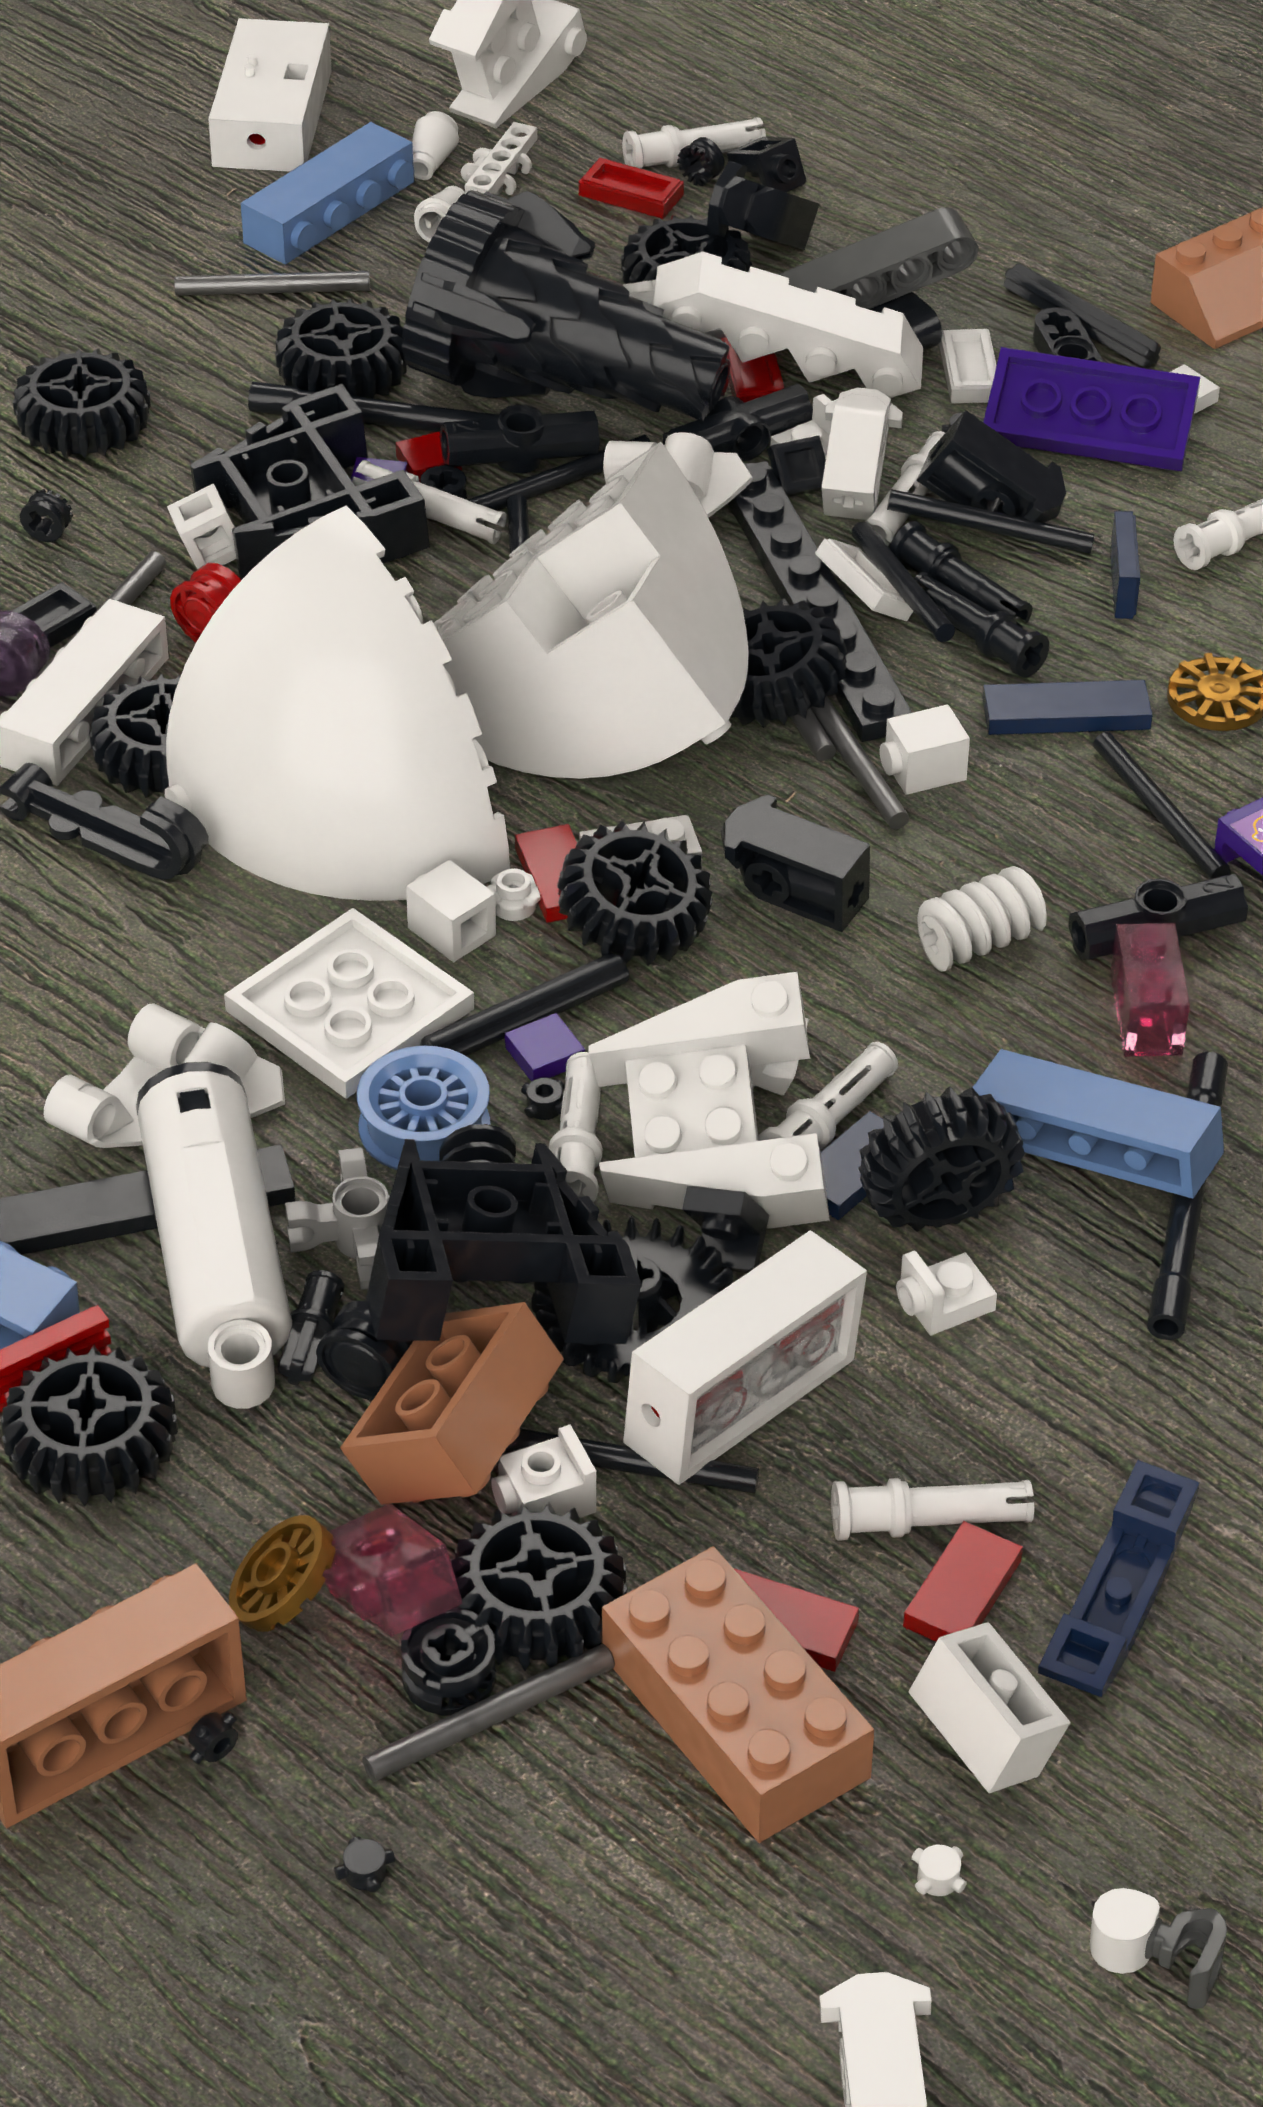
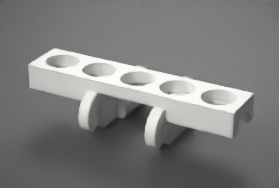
[461,122,537,195]

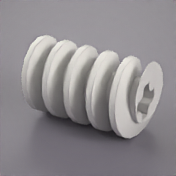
[917,866,1047,972]

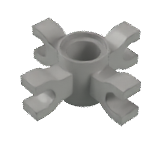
[285,1147,390,1290]

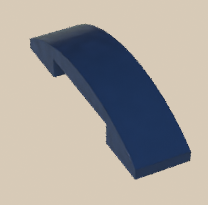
[1038,1460,1200,1698]

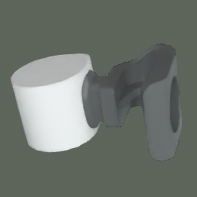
[1089,1888,1227,2009]

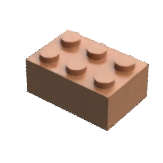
[340,1302,564,1505]

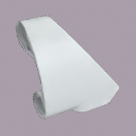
[603,432,754,518]
[44,1003,285,1148]

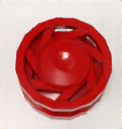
[170,563,241,643]

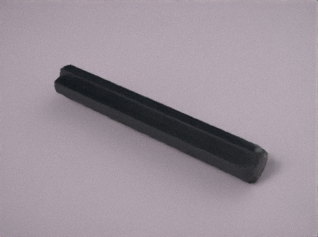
[1004,263,1161,369]
[420,953,630,1056]

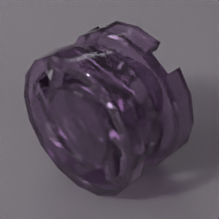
[0,611,50,696]

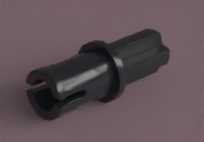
[277,1270,345,1385]

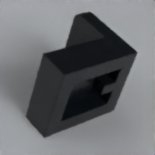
[726,137,806,192]
[682,1186,769,1273]

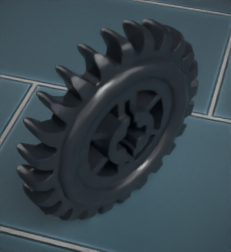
[531,1216,733,1383]

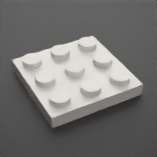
[224,908,474,1099]

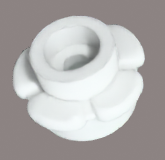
[487,869,541,921]

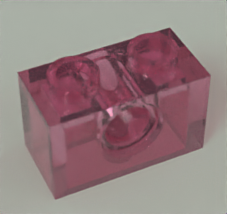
[1111,923,1190,1057]
[322,1504,463,1637]

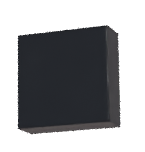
[767,435,826,497]

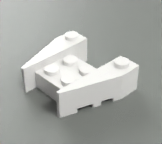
[429,0,587,128]
[588,972,830,1229]

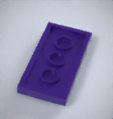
[983,347,1200,471]

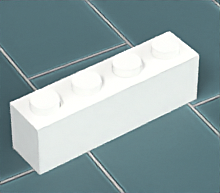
[0,599,169,786]

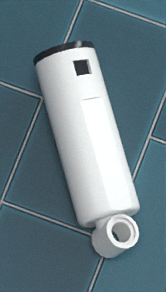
[136,1062,292,1409]

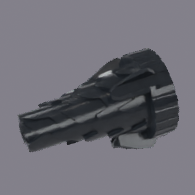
[402,190,731,421]

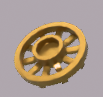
[1167,653,1263,731]

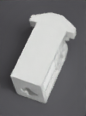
[821,387,903,520]
[820,1972,932,2107]

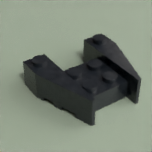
[190,384,430,580]
[366,1139,641,1345]

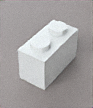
[908,1622,1071,1793]

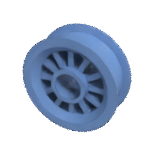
[357,1046,490,1170]

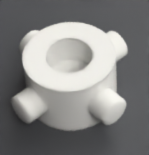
[912,1845,967,1896]

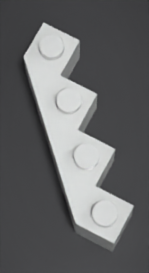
[653,252,923,398]

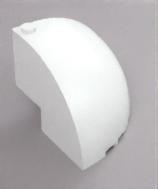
[434,442,749,779]
[165,505,510,901]

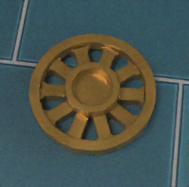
[229,1515,336,1632]

